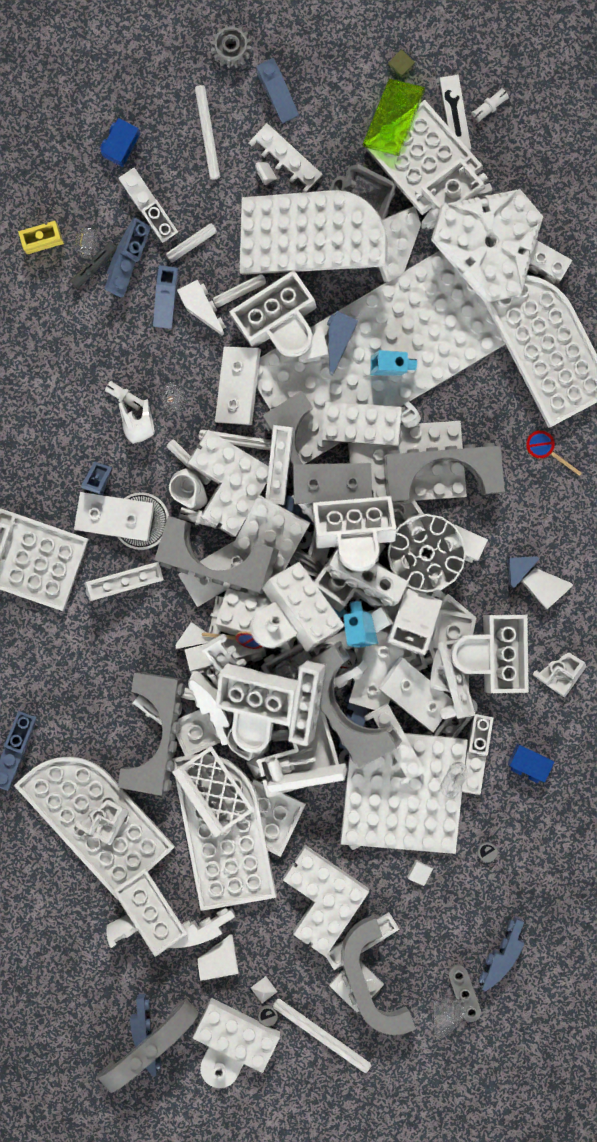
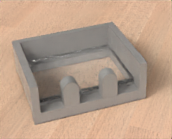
[341,164,396,220]

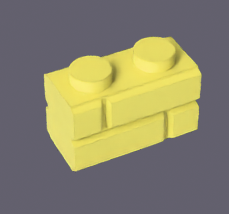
[18,221,64,255]

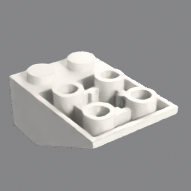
[386,587,443,655]

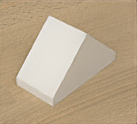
[299,326,329,363]
[176,622,215,649]

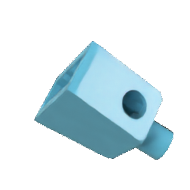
[370,350,417,376]
[344,601,378,648]

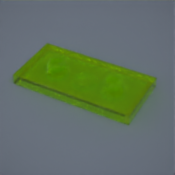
[363,79,425,156]

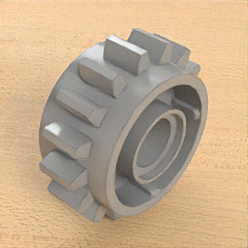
[210,24,252,69]

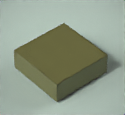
[388,49,415,78]

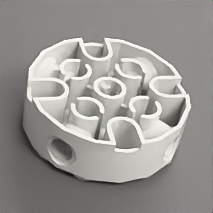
[388,514,466,592]

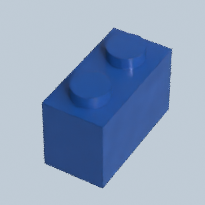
[100,118,140,167]
[508,744,554,783]

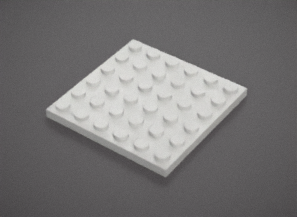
[340,733,468,854]

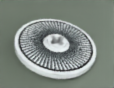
[118,493,169,550]

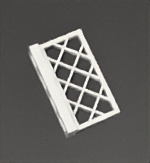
[172,746,254,837]

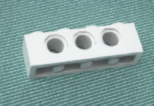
[326,547,409,606]
[289,661,326,746]

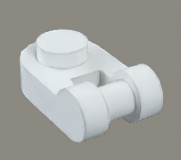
[401,401,421,428]

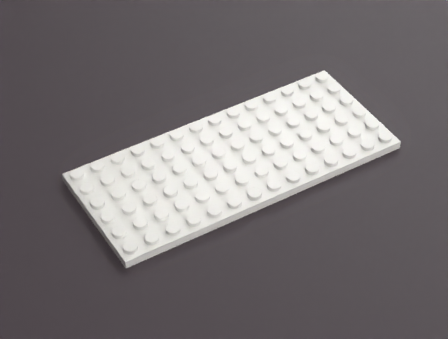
[257,250,506,464]

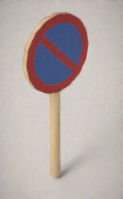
[526,430,582,475]
[202,631,262,649]

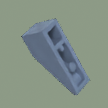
[256,58,299,124]
[327,311,358,376]

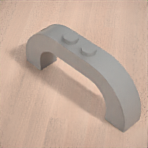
[341,915,416,1035]
[97,998,199,1093]

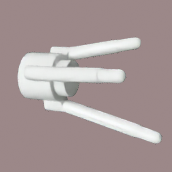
[278,747,316,774]

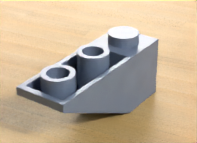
[153,265,180,329]

